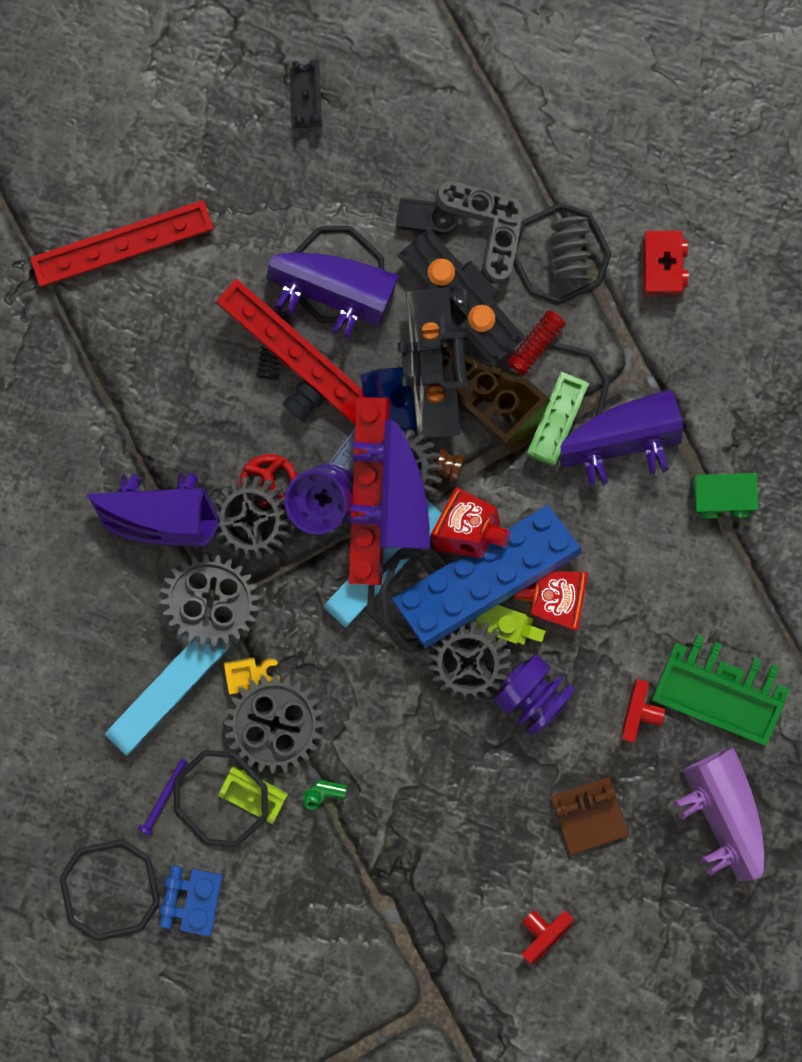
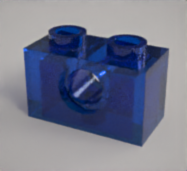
[360,367,416,431]

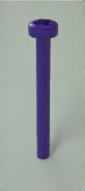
[138,758,188,836]

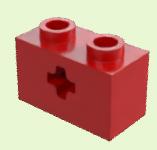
[643,231,688,296]

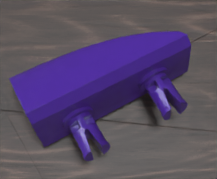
[266,253,399,339]
[560,390,683,487]
[350,420,430,549]
[87,472,218,546]

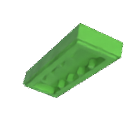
[526,372,589,467]

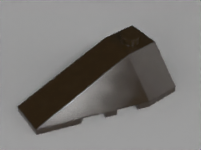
[441,346,550,454]

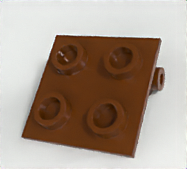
[551,777,629,855]

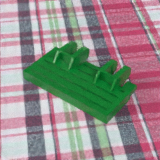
[652,634,790,746]

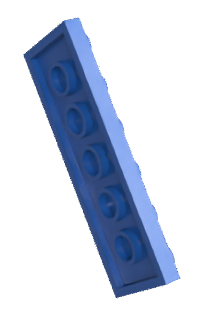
[392,505,582,648]

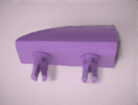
[673,747,764,881]

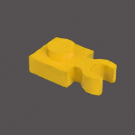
[223,658,280,695]

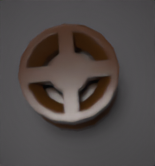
[435,449,464,485]

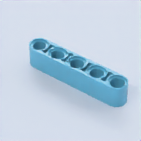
[323,501,442,628]
[104,625,230,756]

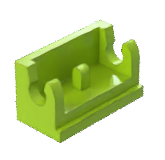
[218,765,288,824]

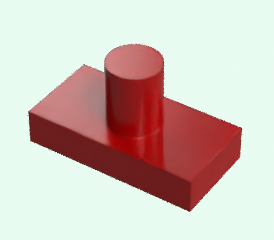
[620,679,665,742]
[521,910,577,965]

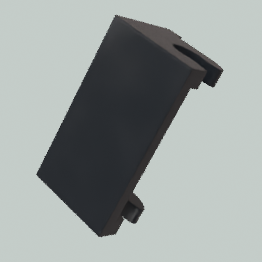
[290,59,323,128]

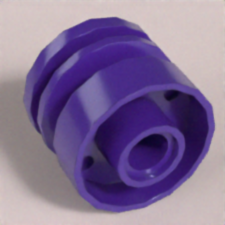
[492,653,575,736]

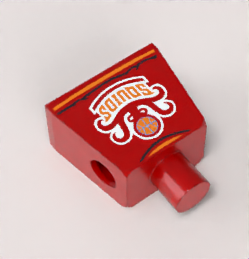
[431,487,511,558]
[514,571,588,631]

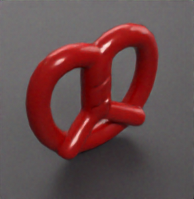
[239,454,298,508]

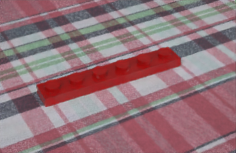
[30,200,214,288]
[214,278,371,424]
[349,397,390,585]

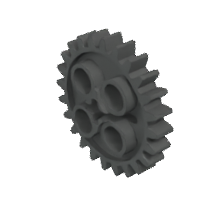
[159,554,260,652]
[223,672,324,774]

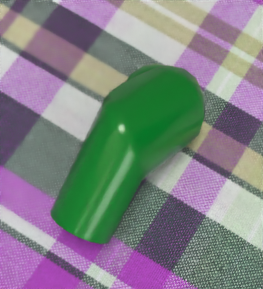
[303,780,347,810]

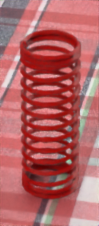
[507,310,566,375]

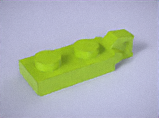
[466,605,546,645]

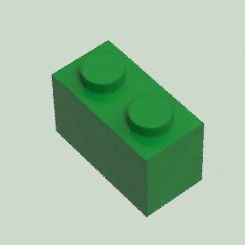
[692,473,758,519]

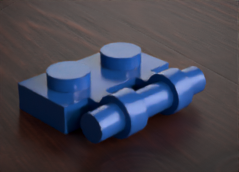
[159,865,223,936]

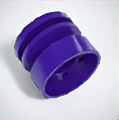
[285,463,353,535]

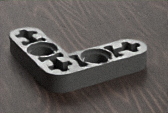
[435,181,523,284]

